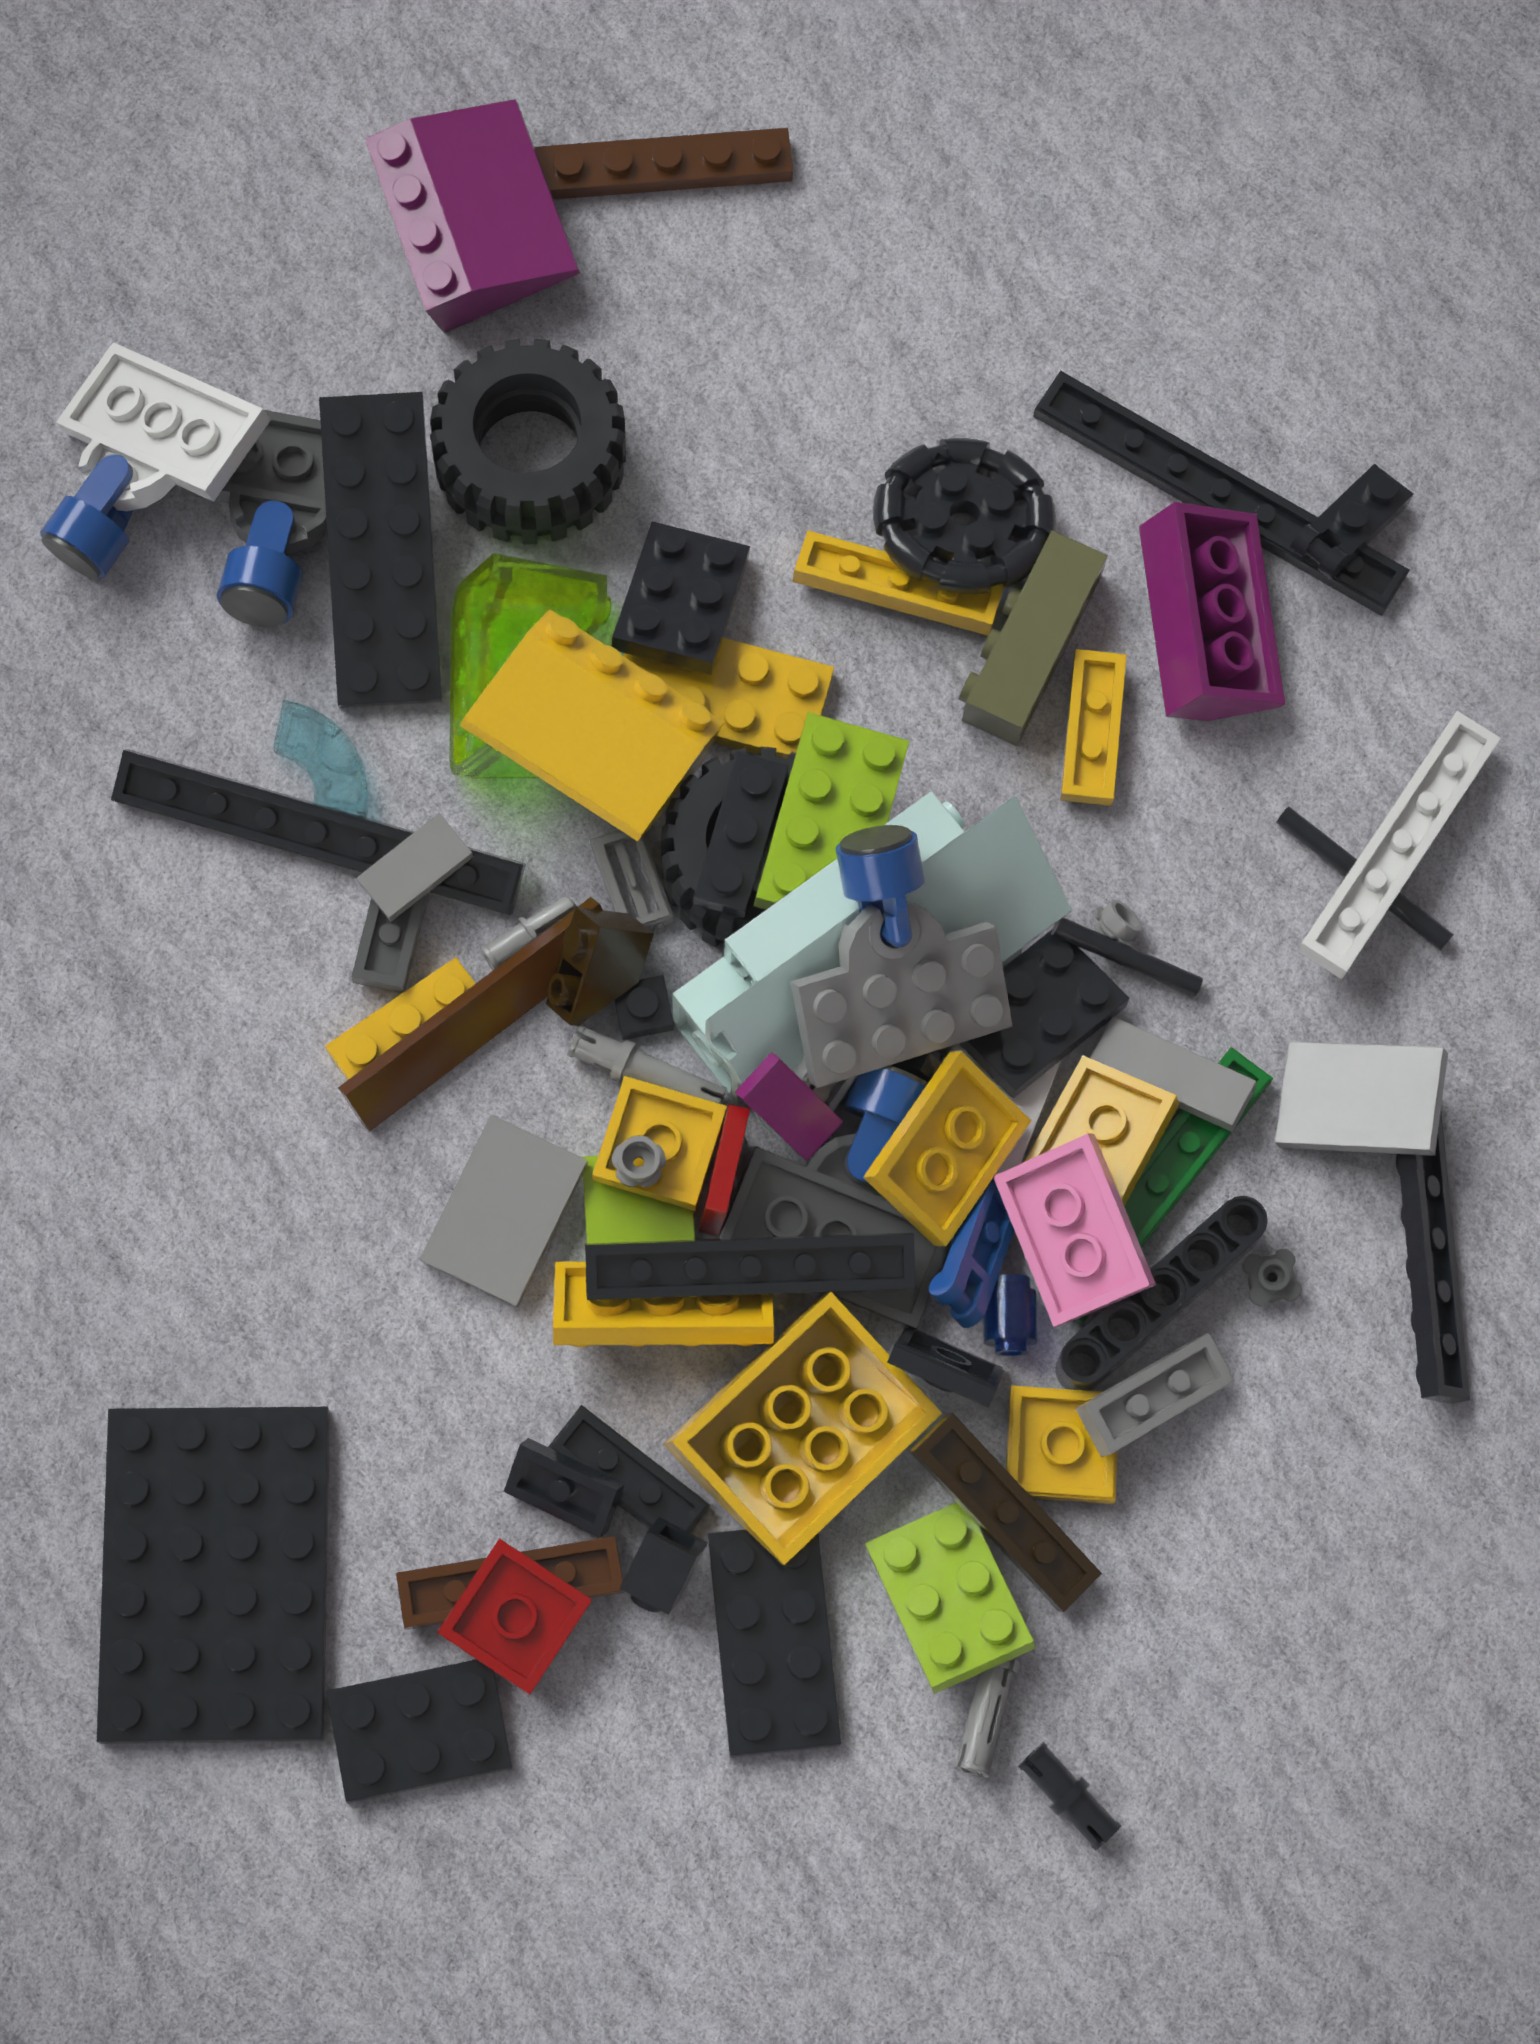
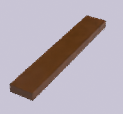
[338,897,603,1132]

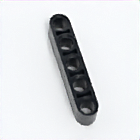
[1055,1196,1268,1391]

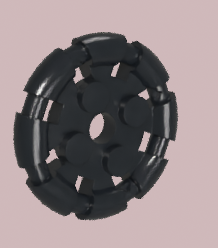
[873,438,1056,594]

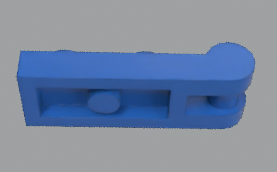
[929,1175,1014,1328]

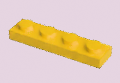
[792,530,1004,636]

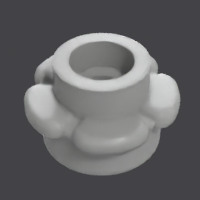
[1094,900,1143,947]
[612,1135,666,1187]

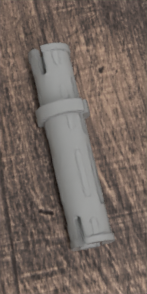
[567,1024,727,1104]
[954,1610,1029,1778]

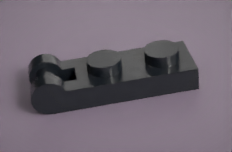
[1290,464,1414,579]

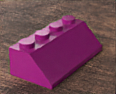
[1139,502,1285,721]

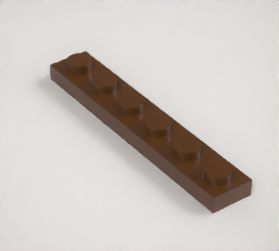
[534,128,793,200]

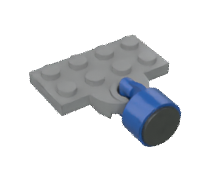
[791,825,1012,1088]

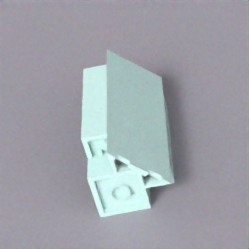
[672,791,1072,1132]

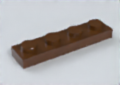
[396,1536,624,1630]

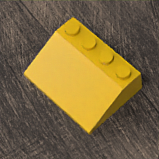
[460,609,724,841]
[663,1292,942,1565]

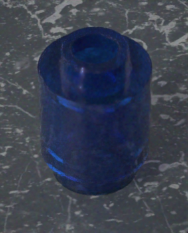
[983,1274,1038,1356]

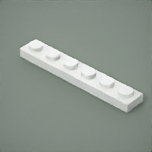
[1297,711,1501,980]

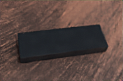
[548,1405,711,1533]

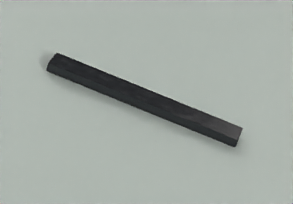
[1033,370,1410,616]
[111,749,526,915]

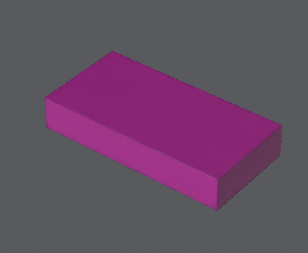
[734,1052,843,1161]

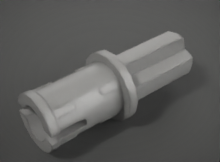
[480,897,577,971]

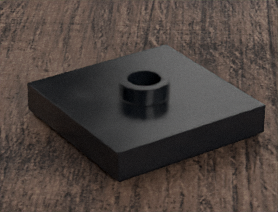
[887,1327,1005,1408]

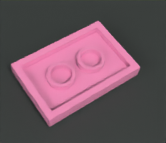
[993,1134,1156,1327]

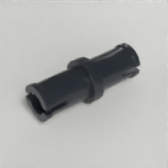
[1018,1742,1121,1850]

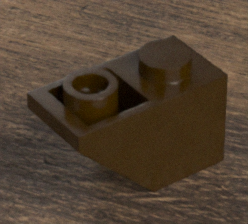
[546,907,654,1026]

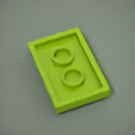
[865,1502,1035,1694]

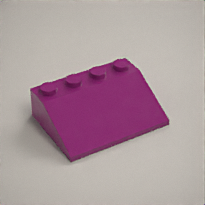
[365,99,581,333]

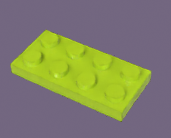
[753,712,910,910]

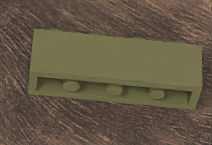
[959,530,1108,746]

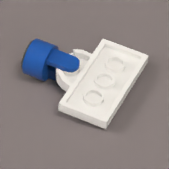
[40,342,271,579]

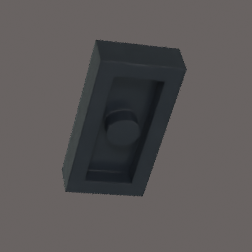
[503,1438,625,1538]

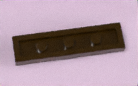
[909,1413,1102,1612]

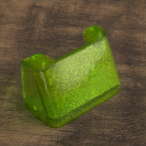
[449,553,612,779]

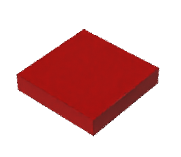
[698,1104,750,1236]
[437,1538,592,1695]

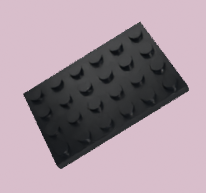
[96,1406,330,1744]

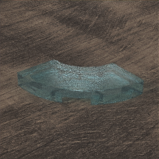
[273,699,369,818]

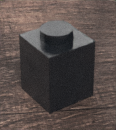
[619,1517,708,1615]

